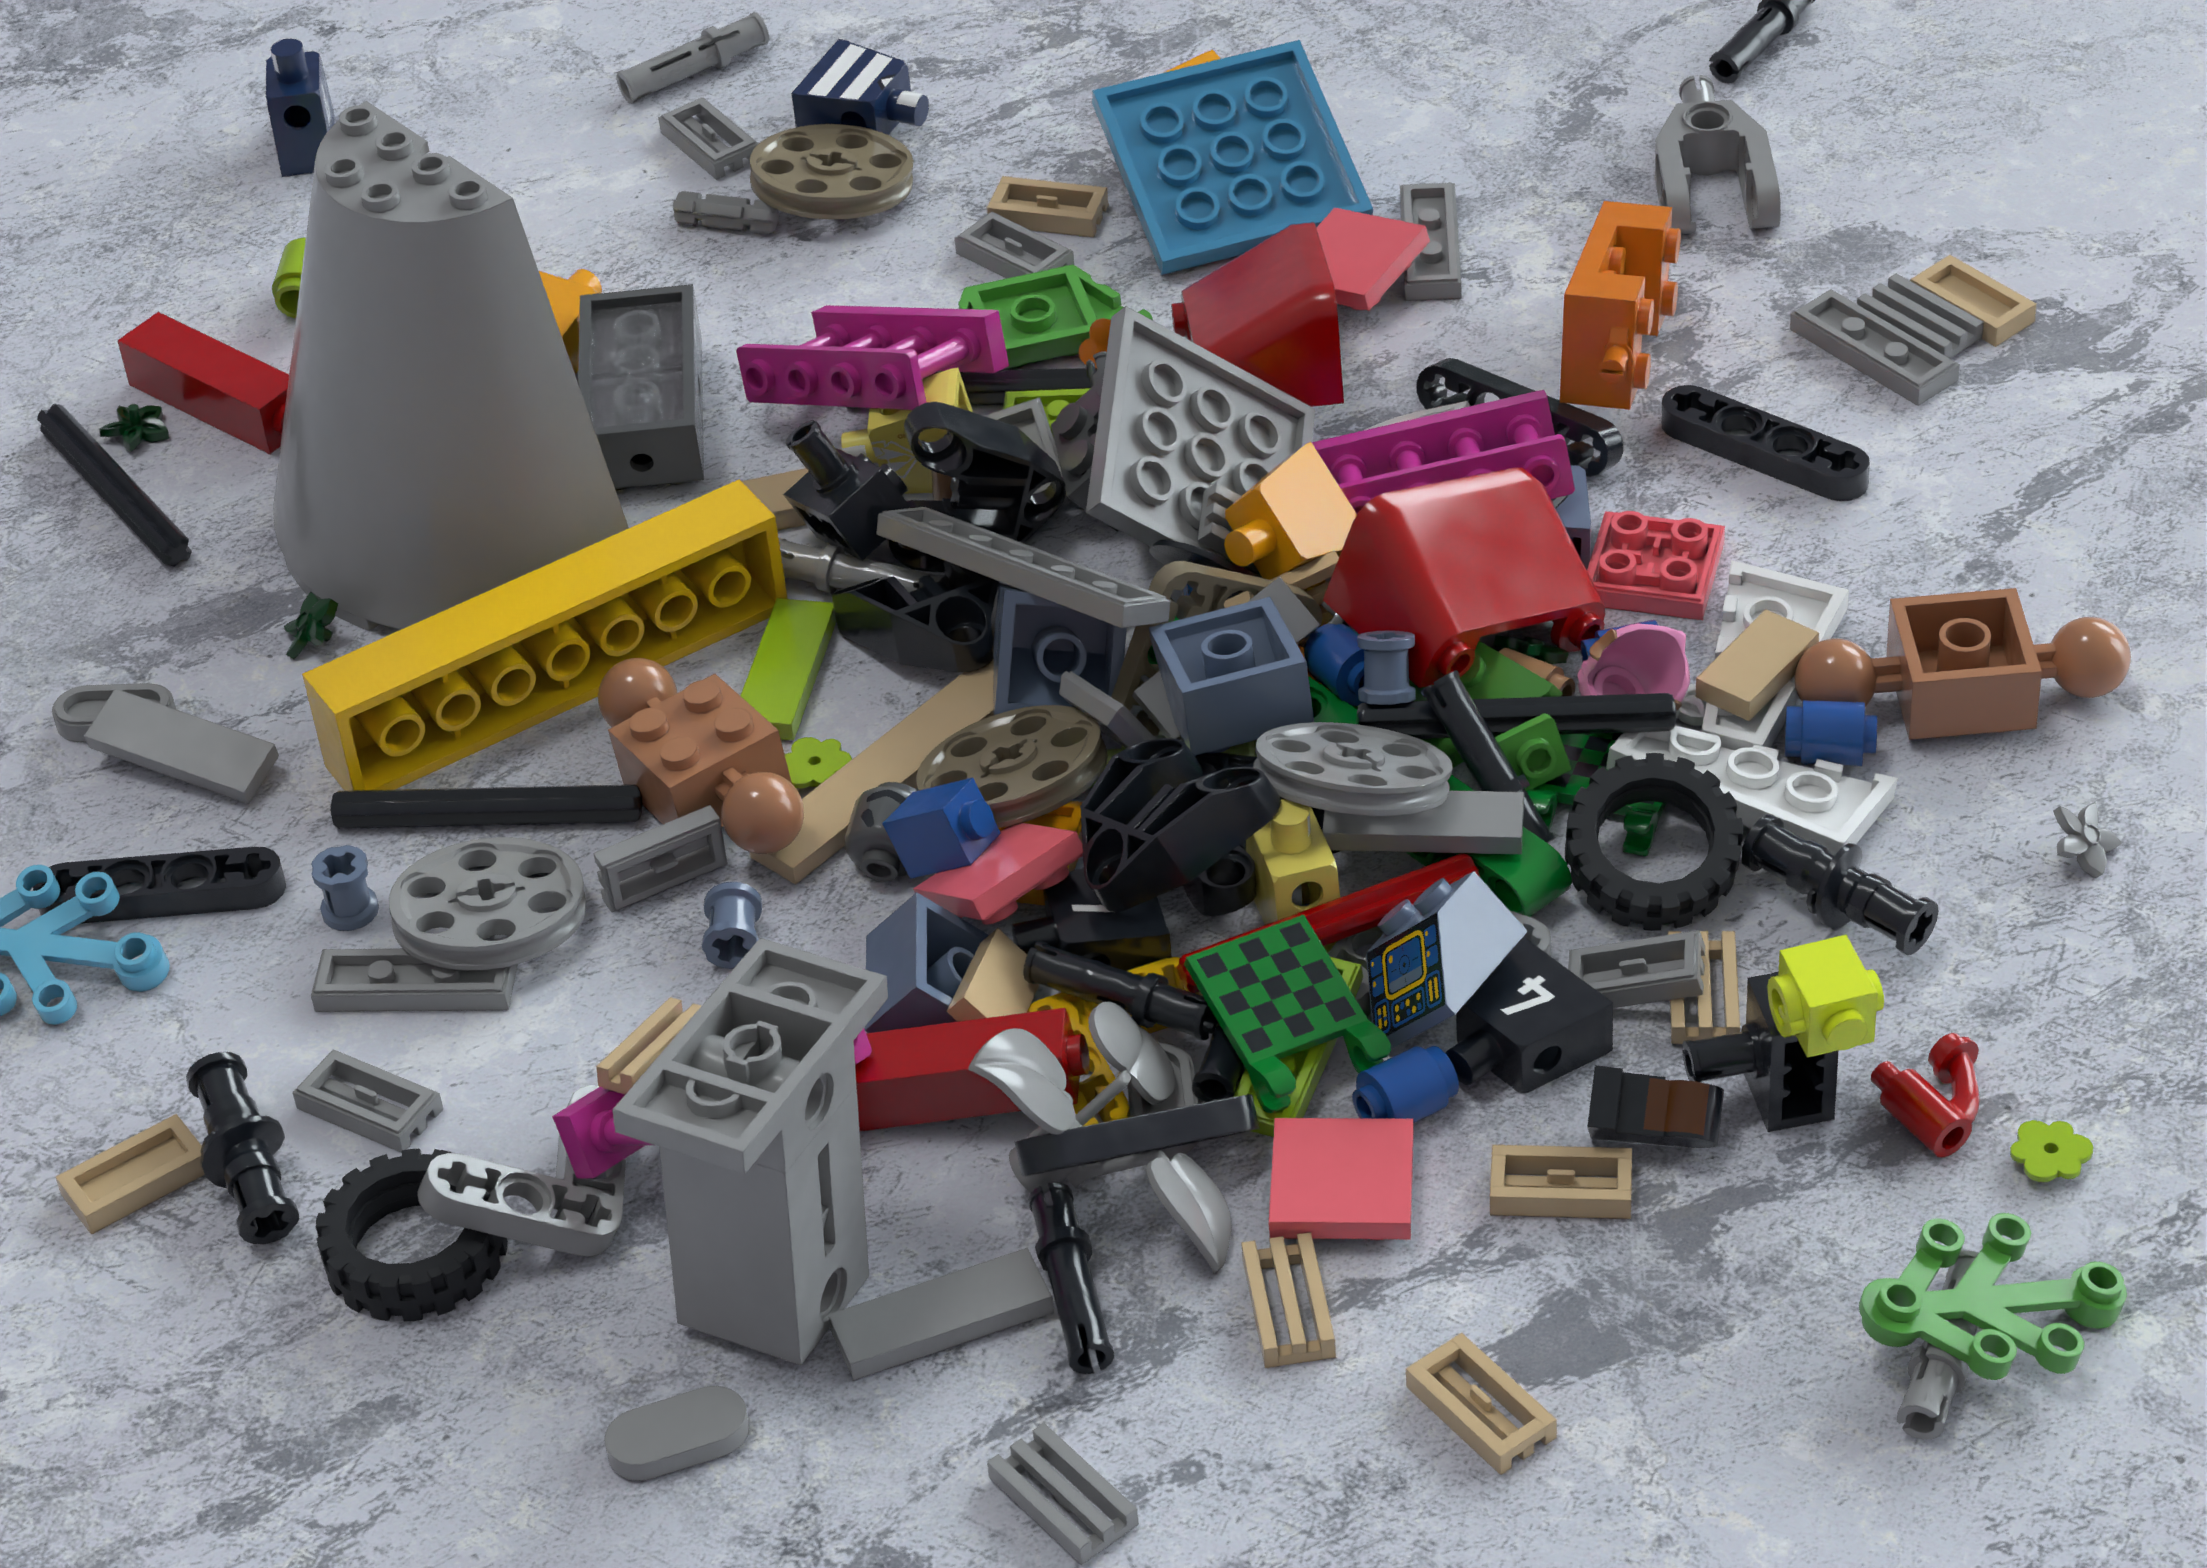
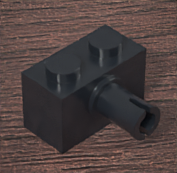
[783,420,911,561]
[1682,972,1839,1132]

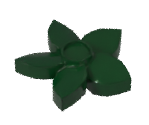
[99,404,169,452]
[284,592,338,660]
[1493,635,1569,664]

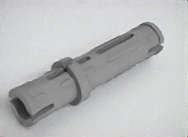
[616,12,770,104]
[779,538,949,594]
[1897,1251,1979,1439]

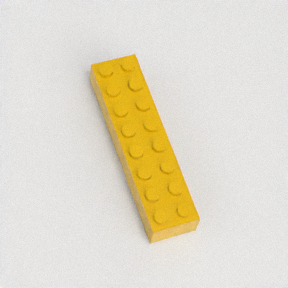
[302,479,788,791]

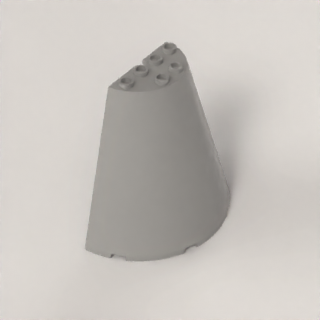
[273,101,629,631]

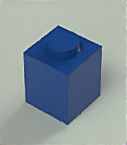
[882,777,1001,879]

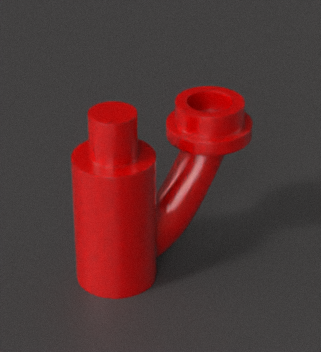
[1870,1033,1980,1158]

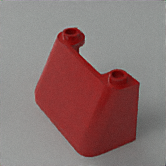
[1171,222,1344,407]
[1323,467,1606,688]

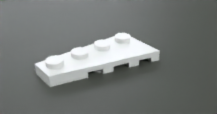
[1702,560,1849,750]
[1606,726,1898,855]

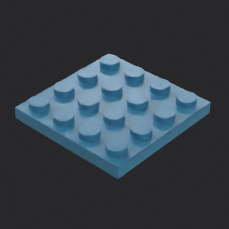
[1092,40,1373,275]

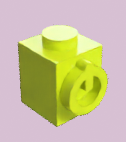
[1767,935,1884,1058]

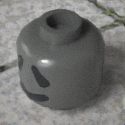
[845,782,917,881]

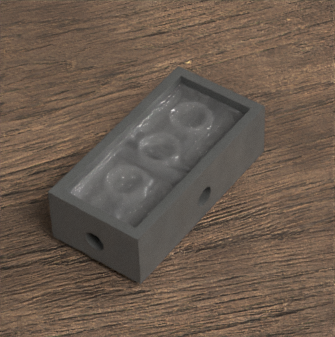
[578,284,704,490]

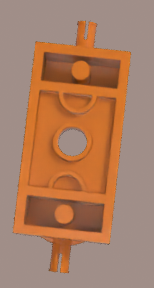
[1559,201,1681,410]

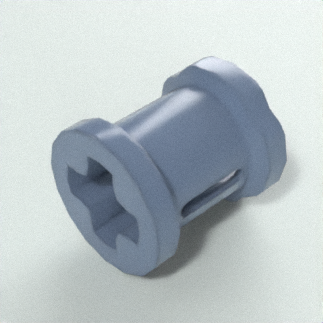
[1357,631,1416,705]
[311,845,379,931]
[702,882,762,969]

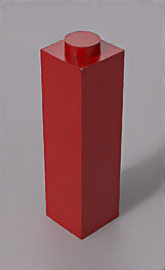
[117,312,289,454]
[855,1008,1090,1131]

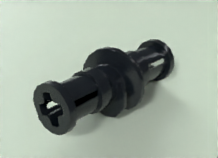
[1741,814,1939,955]
[186,1052,299,1244]

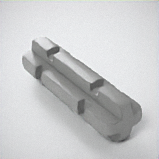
[673,191,779,234]

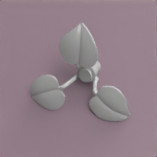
[968,1002,1231,1274]

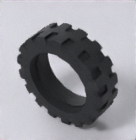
[1565,753,1743,931]
[316,1149,508,1322]

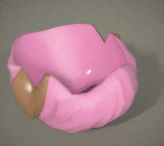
[1577,623,1690,711]

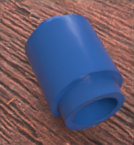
[1304,624,1366,706]
[1785,700,1877,766]
[1352,1046,1459,1123]

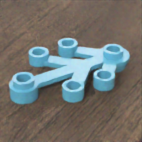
[0,865,170,1025]

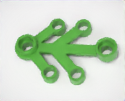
[1859,1213,2127,1380]

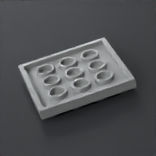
[1086,306,1315,578]

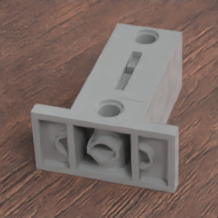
[613,938,888,1365]

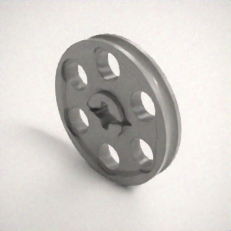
[1253,722,1452,816]
[389,837,586,970]

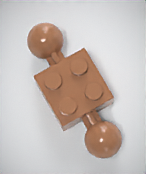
[1795,588,2131,740]
[598,658,804,854]

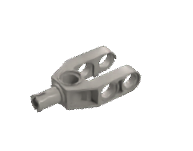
[1655,75,1781,234]

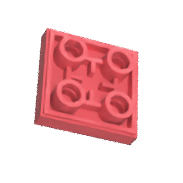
[1316,207,1430,311]
[1587,511,1725,620]
[913,823,1083,925]
[1269,1118,1414,1240]

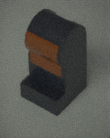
[1587,1065,1724,1148]

